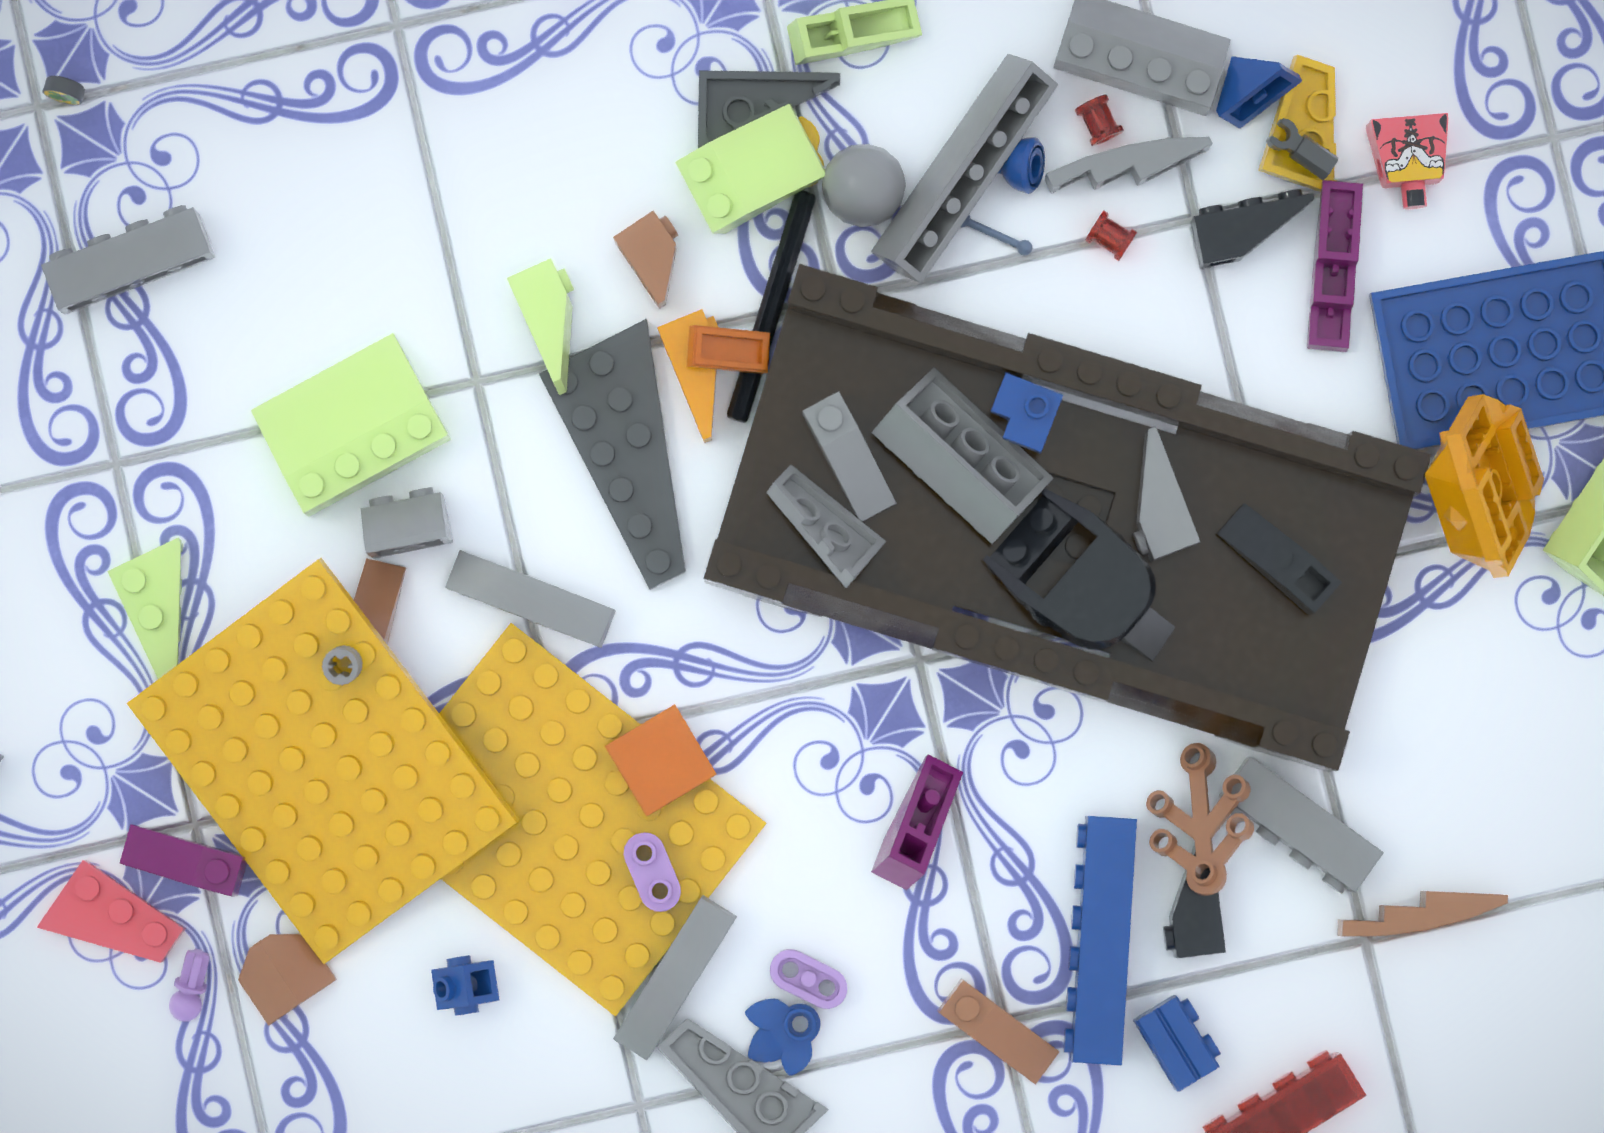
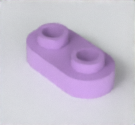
[624,833,681,912]
[770,949,847,1009]

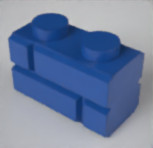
[1133,995,1221,1092]

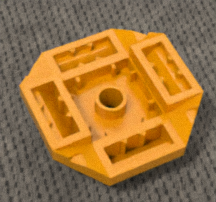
[1424,394,1544,578]

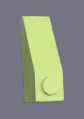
[507,258,574,395]

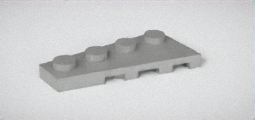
[656,1018,829,1133]

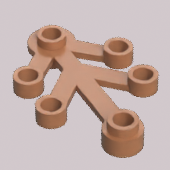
[1146,743,1254,896]

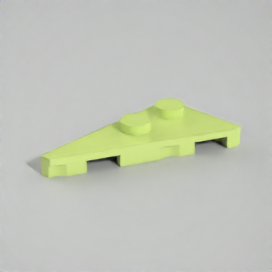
[107,538,183,679]

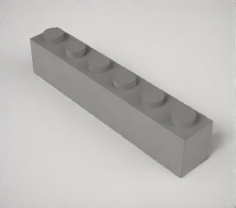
[871,54,1059,283]

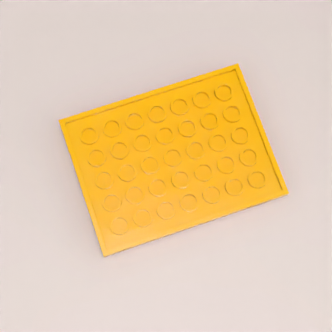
[126,557,519,964]
[439,623,767,1017]

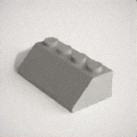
[1053,0,1231,116]
[872,368,1054,544]

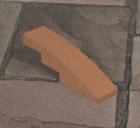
[1337,891,1508,937]

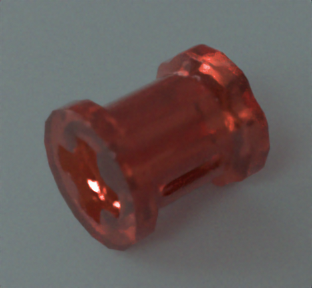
[1074,94,1124,147]
[1084,210,1137,261]

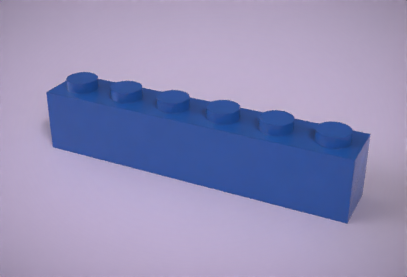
[1063,816,1137,1066]

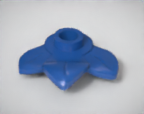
[745,998,821,1076]

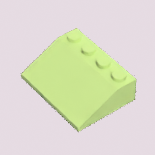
[251,333,451,517]

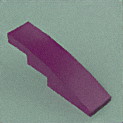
[1307,180,1363,352]

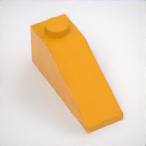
[657,309,718,443]

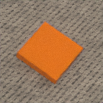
[605,704,717,816]

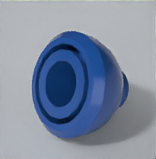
[997,137,1045,194]

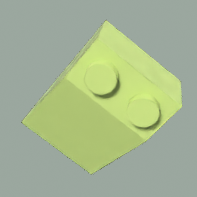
[675,104,825,234]

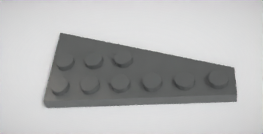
[539,318,686,590]

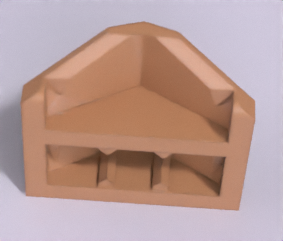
[238,934,337,1026]

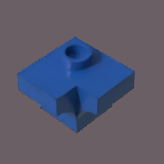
[990,373,1063,453]

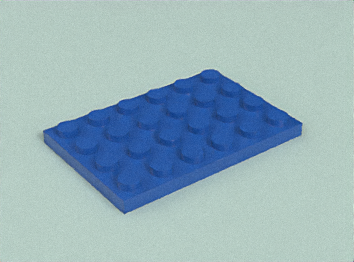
[1369,251,1604,450]

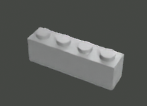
[41,205,216,315]
[1219,756,1384,894]

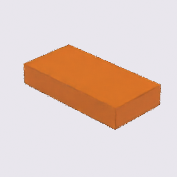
[687,325,770,374]

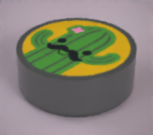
[42,76,85,105]

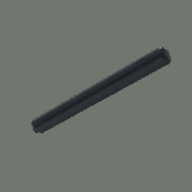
[727,190,816,423]

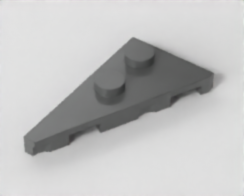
[698,70,840,148]

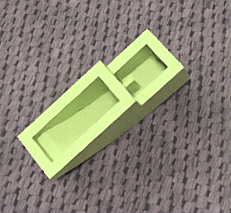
[787,0,922,65]

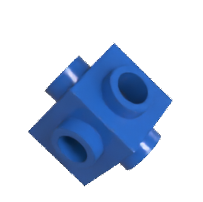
[431,955,500,1016]

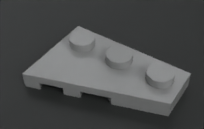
[766,465,886,588]

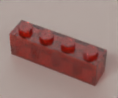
[1202,1050,1367,1133]

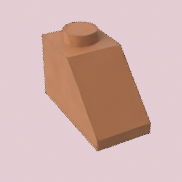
[613,210,679,309]

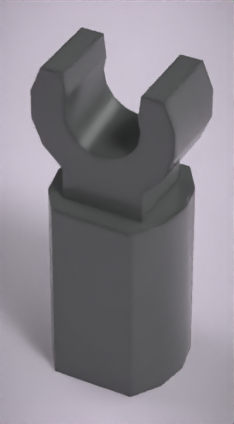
[1265,118,1339,180]

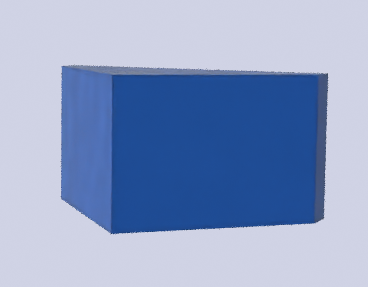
[1216,56,1302,129]

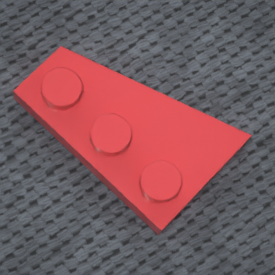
[36,860,186,963]

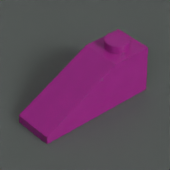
[871,754,963,890]
[119,824,247,897]

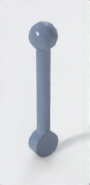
[960,215,1033,256]

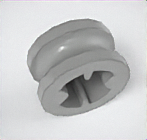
[322,645,363,685]

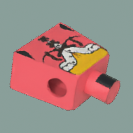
[1366,113,1449,209]

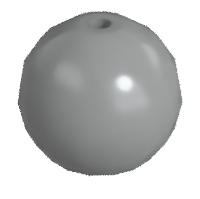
[822,144,906,227]

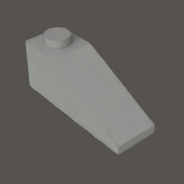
[802,391,896,522]
[1133,427,1200,562]

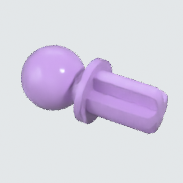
[169,949,210,1022]

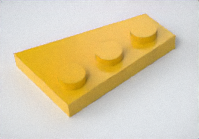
[1258,54,1337,192]

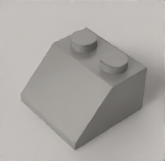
[360,487,453,559]

